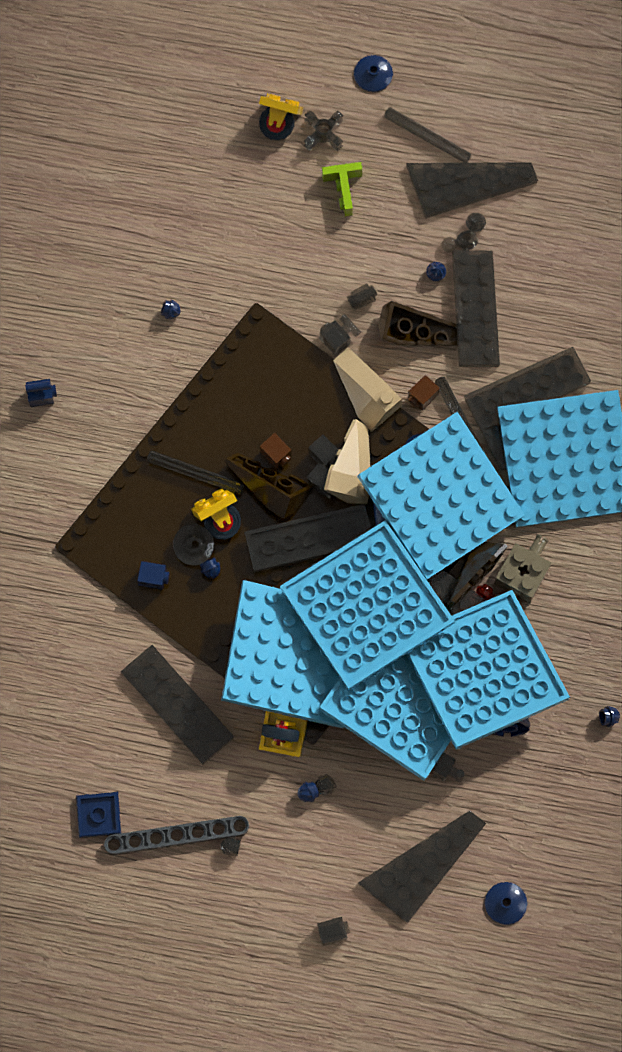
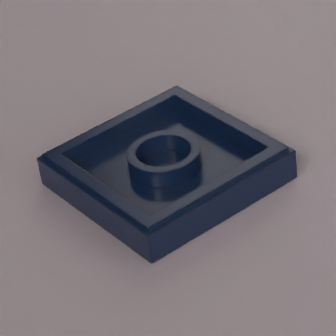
[76,792,121,838]

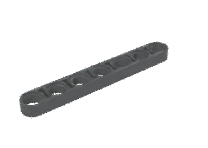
[104,816,249,855]

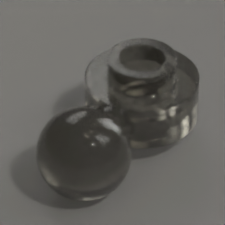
[441,230,478,253]

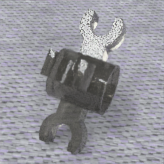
[304,110,344,151]

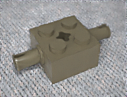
[494,534,552,603]

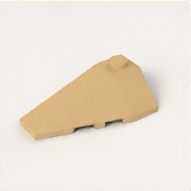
[333,348,402,432]
[324,420,370,504]

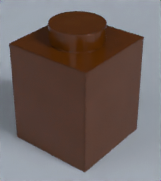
[408,375,440,410]
[260,433,292,468]

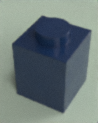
[138,561,170,590]

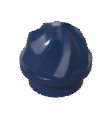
[426,262,446,282]
[161,299,181,319]
[200,557,220,578]
[599,706,620,727]
[298,782,319,802]

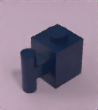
[25,379,57,407]

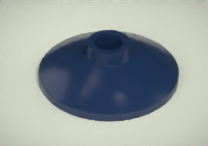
[354,55,393,92]
[485,882,527,925]

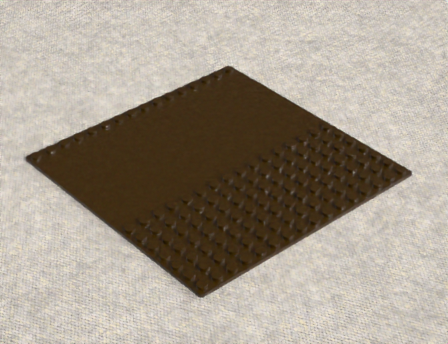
[55,303,510,745]

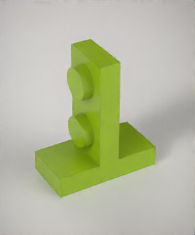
[322,162,363,217]

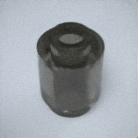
[347,283,378,310]

